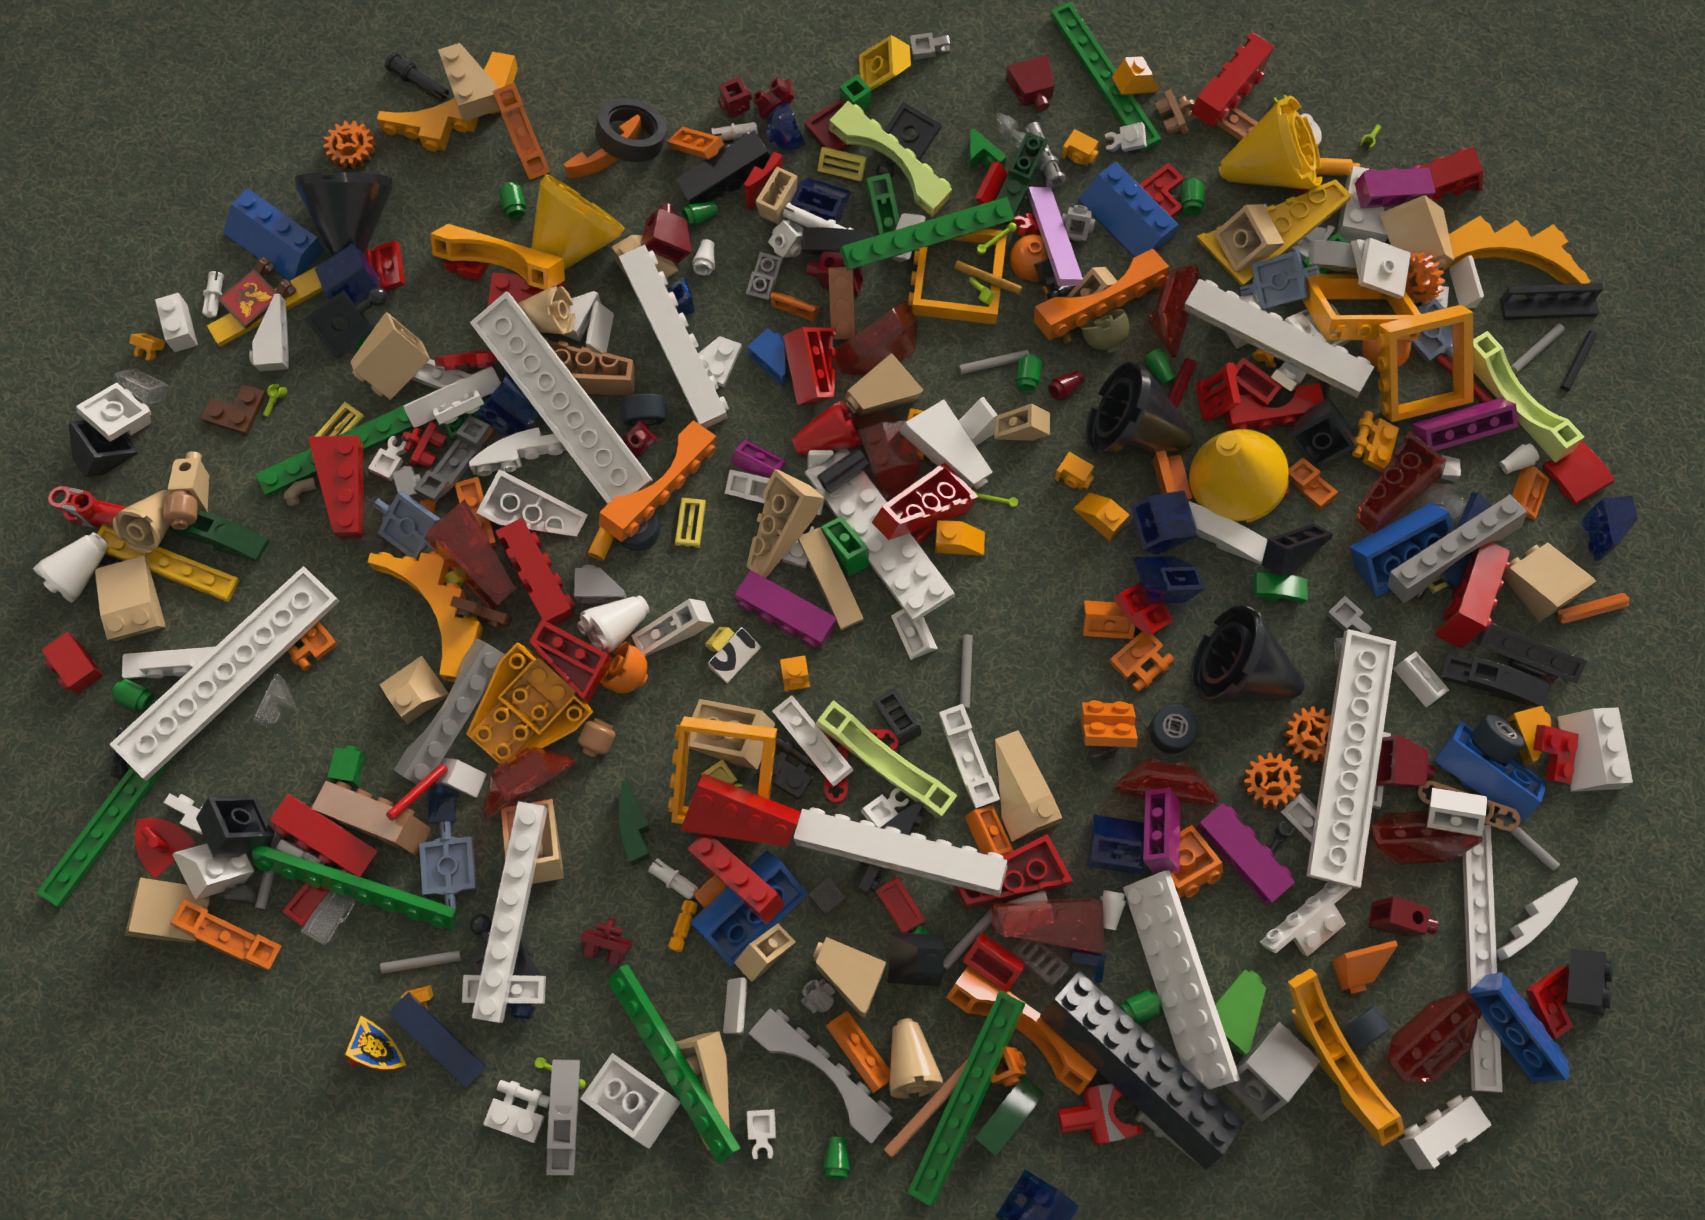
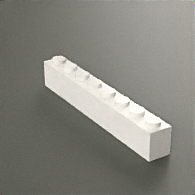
[619,245,729,428]
[1184,279,1374,398]
[472,801,547,1023]
[794,808,1007,897]

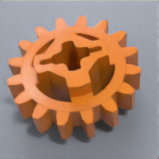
[323,121,376,169]
[1405,252,1445,304]
[1284,706,1331,763]
[1244,753,1301,809]

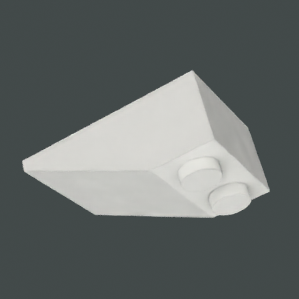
[580,1053,681,1149]

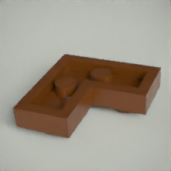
[201,384,267,436]
[450,596,513,629]

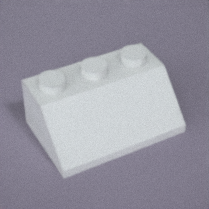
[1557,708,1633,792]

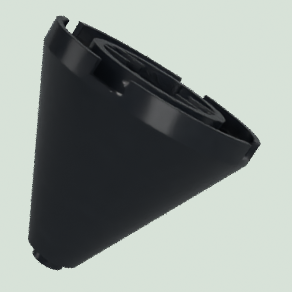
[295,172,393,269]
[1086,362,1194,457]
[1191,605,1304,704]

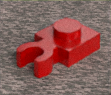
[1012,213,1041,236]
[444,261,490,280]

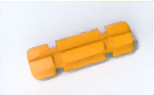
[668,900,698,952]

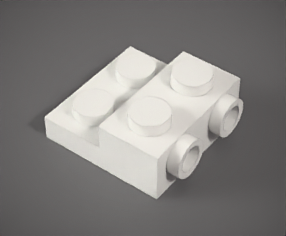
[76,383,151,441]

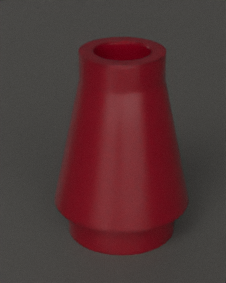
[1048,370,1084,401]

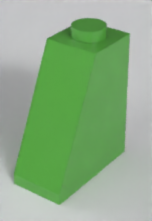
[1215,969,1266,1057]

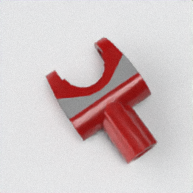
[48,486,126,529]
[1057,1084,1143,1145]

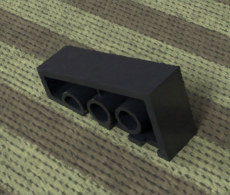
[676,130,771,204]

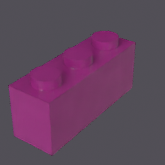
[1354,167,1436,208]
[1143,788,1181,875]

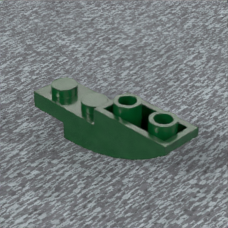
[996,132,1048,225]
[168,510,270,562]

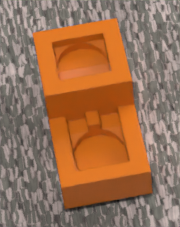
[1288,458,1338,511]

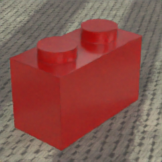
[1236,357,1282,407]
[42,632,103,694]
[963,932,1025,992]

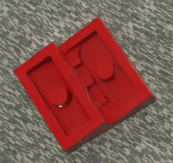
[744,152,783,210]
[1543,441,1615,505]
[1113,582,1173,635]

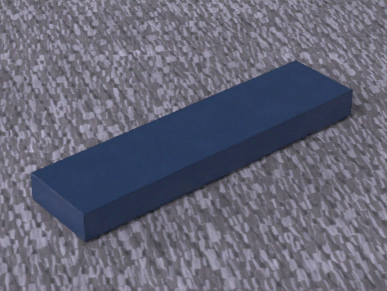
[1439,492,1492,588]
[388,992,486,1088]

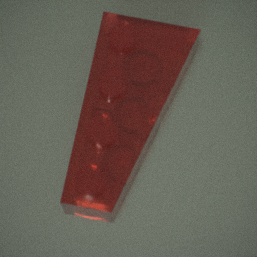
[1356,431,1447,534]
[424,499,516,610]
[991,897,1105,954]

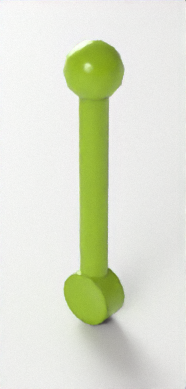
[977,223,1017,255]
[972,490,1018,507]
[535,1057,586,1090]

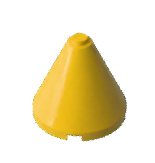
[1219,96,1322,190]
[531,174,624,270]
[1189,429,1289,523]

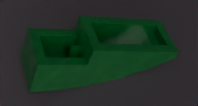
[619,779,651,866]
[973,1075,1044,1157]

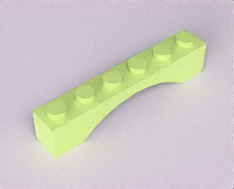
[829,101,952,217]
[1473,331,1584,463]
[815,700,957,819]

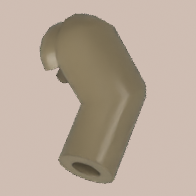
[284,477,317,506]

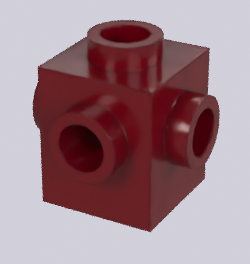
[717,77,752,118]

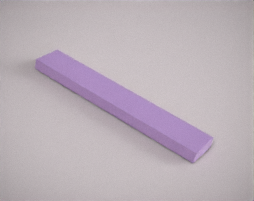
[1027,187,1083,286]

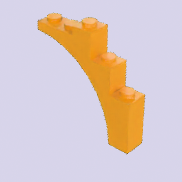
[377,52,518,152]
[1442,216,1591,284]
[368,551,483,682]
[1288,968,1405,1146]

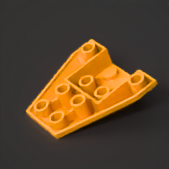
[466,642,593,768]

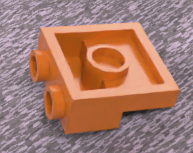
[1080,700,1138,747]
[1171,825,1223,898]

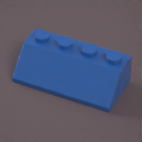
[1078,162,1179,257]
[223,188,324,281]
[1349,503,1453,597]
[1434,721,1547,824]
[690,850,808,968]
[1466,972,1569,1082]

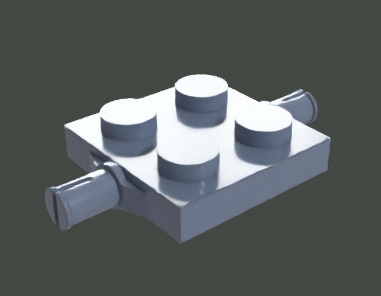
[1240,250,1320,310]
[1411,298,1453,364]
[373,492,444,560]
[419,821,477,910]

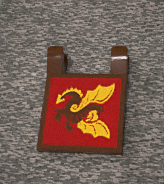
[218,257,296,329]

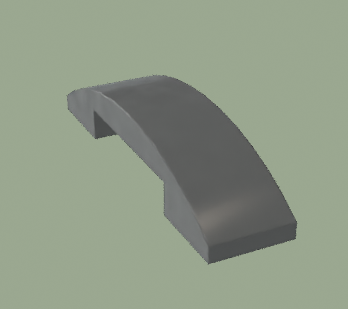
[414,415,491,502]

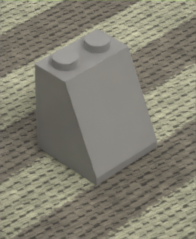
[1225,1022,1320,1121]

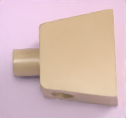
[756,167,798,225]
[168,452,209,512]

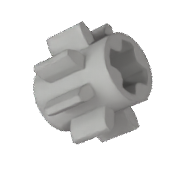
[801,979,835,1014]

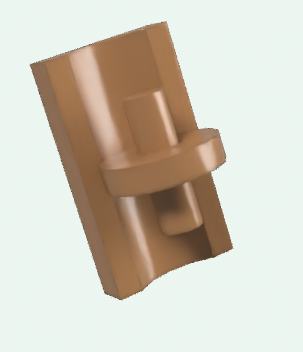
[1156,89,1195,135]

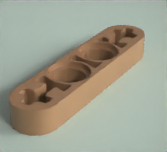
[1418,781,1520,831]

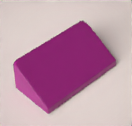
[730,440,786,478]

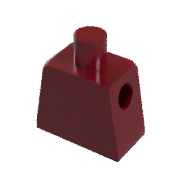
[1006,55,1055,112]
[641,204,691,263]
[807,252,864,297]
[1376,735,1435,788]
[1368,896,1438,937]

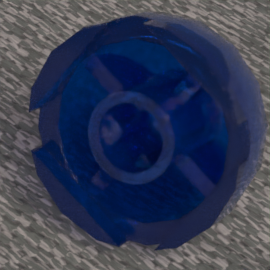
[765,103,806,151]

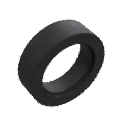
[595,98,667,162]
[801,227,873,255]

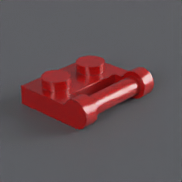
[1196,362,1241,421]

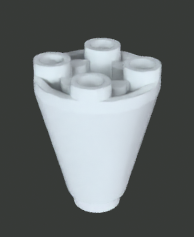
[33,532,108,603]
[577,596,650,654]

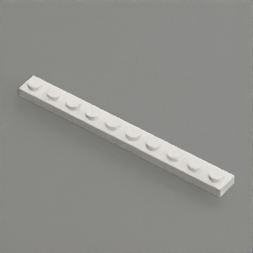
[1462,825,1502,1093]

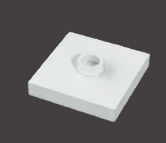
[1358,238,1411,299]

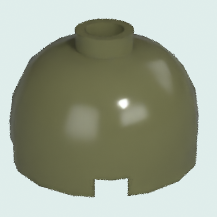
[1081,309,1130,353]

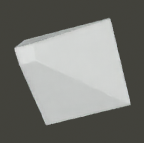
[807,450,834,469]
[1432,454,1461,482]

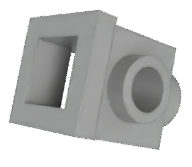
[392,466,427,502]

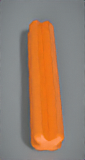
[1556,593,1630,624]

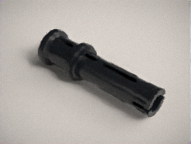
[385,52,450,102]

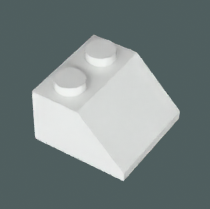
[173,844,254,900]

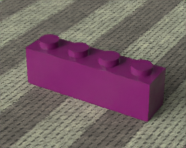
[1412,398,1519,453]
[735,570,837,649]
[1196,803,1295,906]

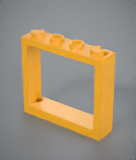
[908,229,1007,325]
[1302,274,1421,340]
[1377,305,1474,422]
[668,716,777,824]

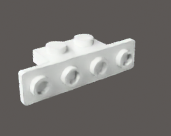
[404,366,502,428]
[122,647,215,679]
[1260,882,1352,957]

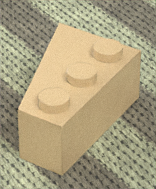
[438,43,499,121]

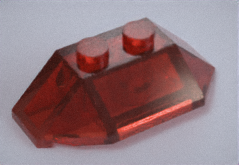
[1149,264,1202,358]
[832,301,918,376]
[854,411,922,502]
[482,747,576,819]
[1112,759,1219,807]
[1370,811,1483,865]
[1387,990,1482,1082]

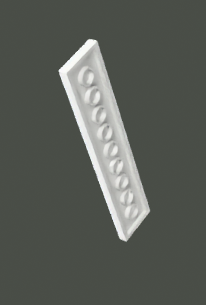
[470,291,653,504]
[110,566,340,781]
[1306,629,1396,889]

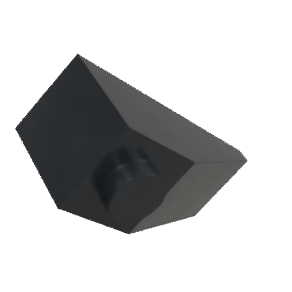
[1261,524,1333,576]

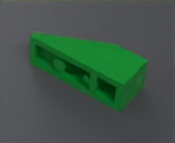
[863,173,900,235]

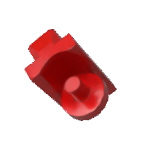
[402,421,446,469]

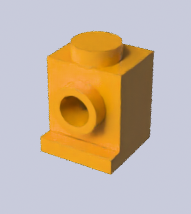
[1061,129,1099,166]
[1054,452,1095,490]
[780,656,810,691]

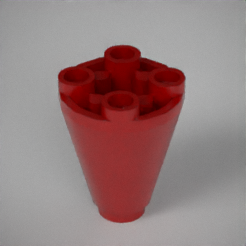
[792,400,863,456]

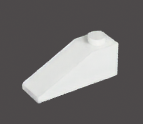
[249,294,289,371]
[631,599,714,656]

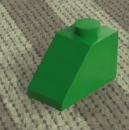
[821,516,869,577]

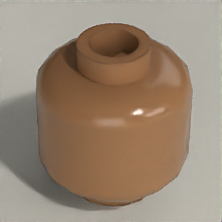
[163,491,198,530]
[578,718,616,758]

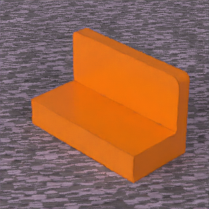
[1152,450,1192,505]
[1083,600,1135,639]

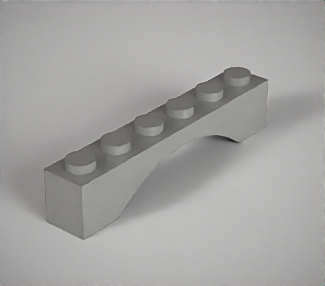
[1388,495,1527,603]
[394,638,505,785]
[749,1008,893,1144]

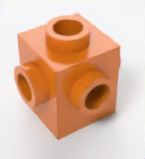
[991,1047,1026,1087]

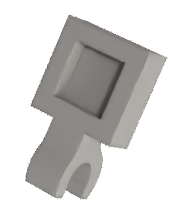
[910,33,950,60]
[1326,596,1372,634]

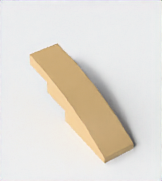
[798,527,864,630]

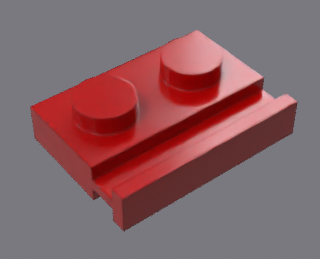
[365,240,405,291]

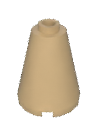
[518,286,575,334]
[113,490,170,553]
[889,1019,943,1099]

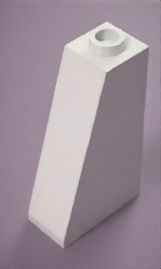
[899,400,992,490]

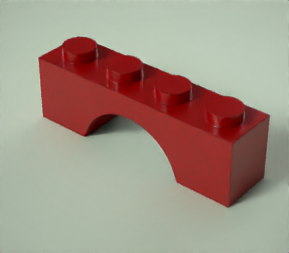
[1223,383,1324,431]
[688,834,785,925]

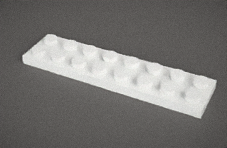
[805,449,955,623]
[1123,870,1240,1089]

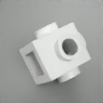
[768,220,803,258]

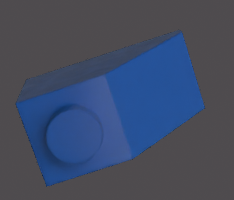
[748,328,786,386]

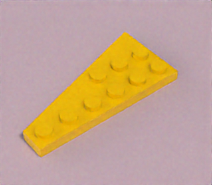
[1196,179,1352,286]

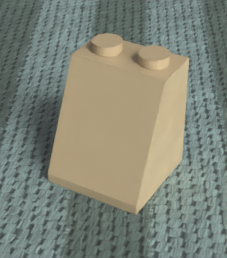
[1380,195,1454,269]
[350,312,430,400]
[844,353,923,416]
[1502,543,1596,623]
[125,878,210,943]
[813,937,886,1018]

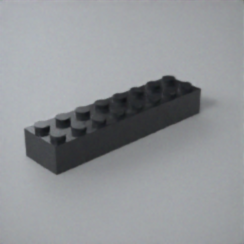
[1039,971,1245,1171]

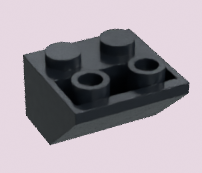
[1567,948,1613,1016]

